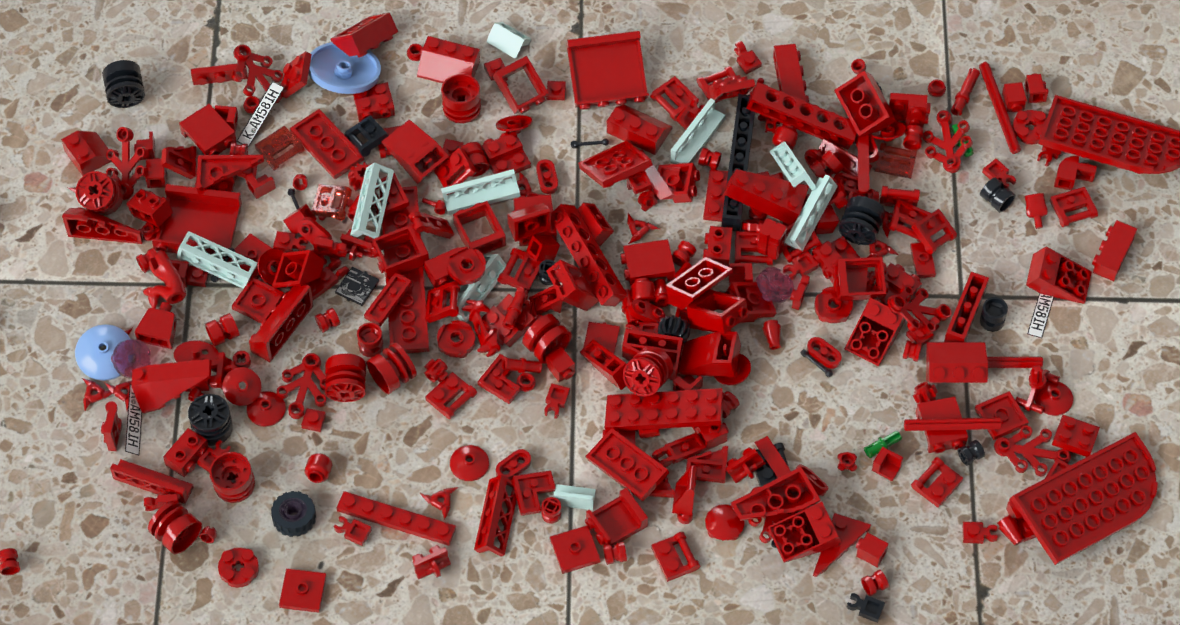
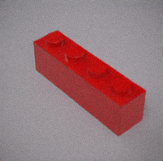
[773,44,809,103]
[944,272,989,342]

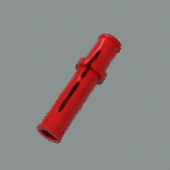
[951,68,980,116]

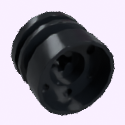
[102,60,145,108]
[838,196,886,245]
[188,394,233,446]

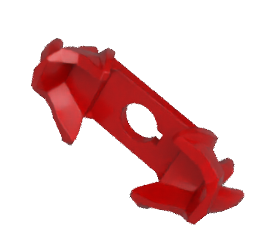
[462,300,500,357]

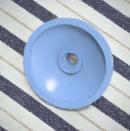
[75,324,134,381]

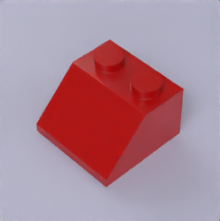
[61,130,113,176]
[507,203,551,242]
[272,250,325,288]

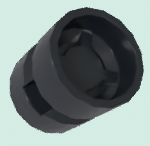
[980,177,1016,213]
[980,297,1008,332]

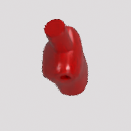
[1025,193,1048,229]

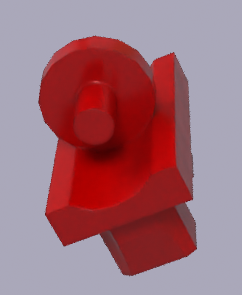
[828,177,848,209]
[340,229,374,261]
[208,352,238,391]
[725,447,765,483]
[412,545,451,580]

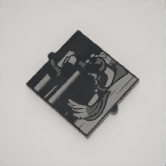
[335,267,379,306]

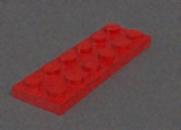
[604,388,724,432]

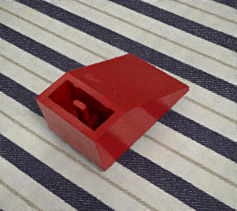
[381,119,449,185]
[1026,246,1092,304]
[844,298,905,366]
[678,331,741,377]
[768,502,842,563]

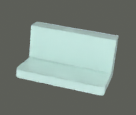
[487,22,531,58]
[553,484,596,510]

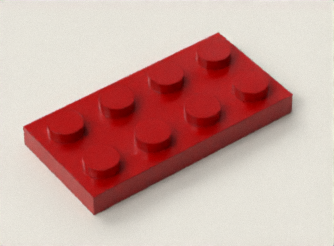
[290,109,364,180]
[585,428,669,501]

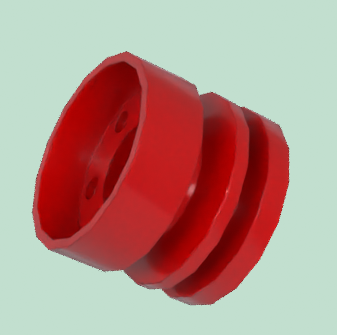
[441,74,481,123]
[76,171,123,215]
[366,343,417,395]
[623,346,673,397]
[325,353,366,402]
[209,452,255,503]
[148,500,202,555]

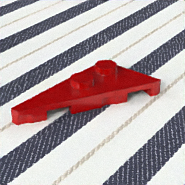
[196,155,264,191]
[813,513,871,577]

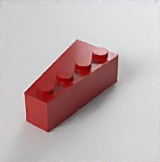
[724,169,809,225]

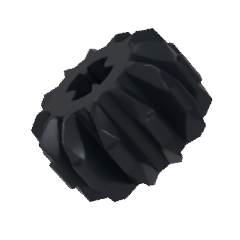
[658,315,690,343]

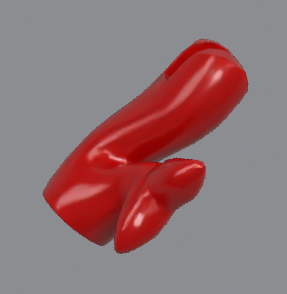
[143,250,186,309]

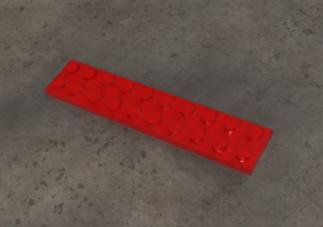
[380,186,429,353]

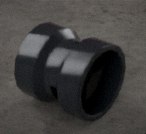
[539,260,556,285]
[957,440,985,466]

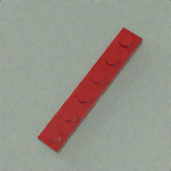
[336,491,456,546]

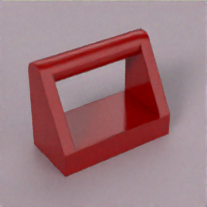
[672,465,697,515]

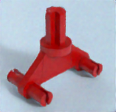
[1015,365,1060,414]

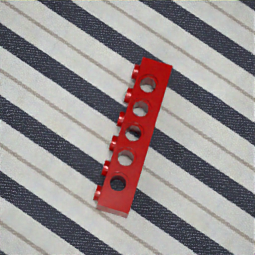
[746,82,857,150]
[551,204,627,307]

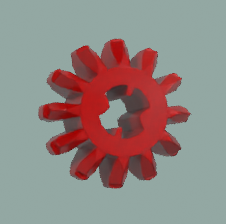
[348,161,380,192]

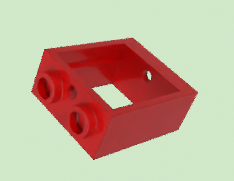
[493,56,549,115]
[453,201,506,254]
[370,224,429,279]
[834,257,889,301]
[546,260,599,311]
[686,289,749,333]

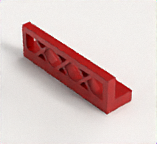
[110,459,194,504]
[474,475,517,557]

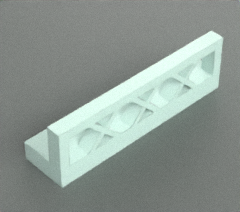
[670,98,725,164]
[769,141,817,191]
[350,162,394,238]
[441,169,521,215]
[785,175,837,251]
[176,231,258,289]
[446,254,507,323]

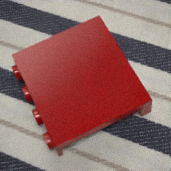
[566,31,649,110]
[152,184,242,259]

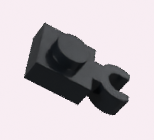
[846,593,885,623]

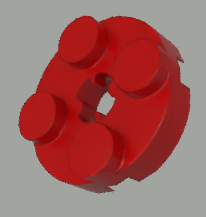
[1012,110,1047,145]
[448,247,486,285]
[814,287,853,323]
[437,320,476,358]
[218,548,259,588]

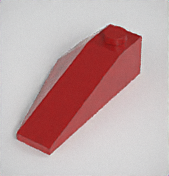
[62,207,143,244]
[132,359,212,413]
[730,467,821,521]

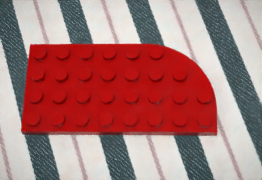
[1038,95,1180,174]
[1010,432,1158,565]

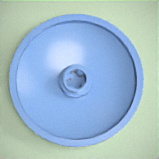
[308,42,381,94]

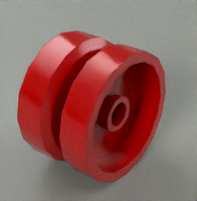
[522,314,572,363]

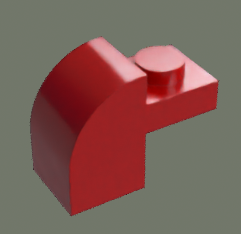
[1054,156,1097,190]

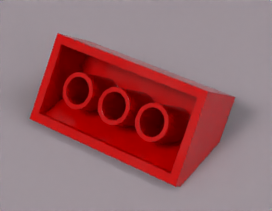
[249,285,314,363]

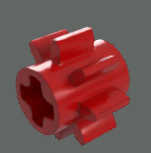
[424,358,448,382]
[912,382,938,403]

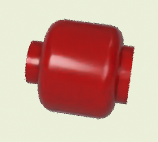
[772,124,799,151]
[630,278,655,304]
[304,453,333,483]

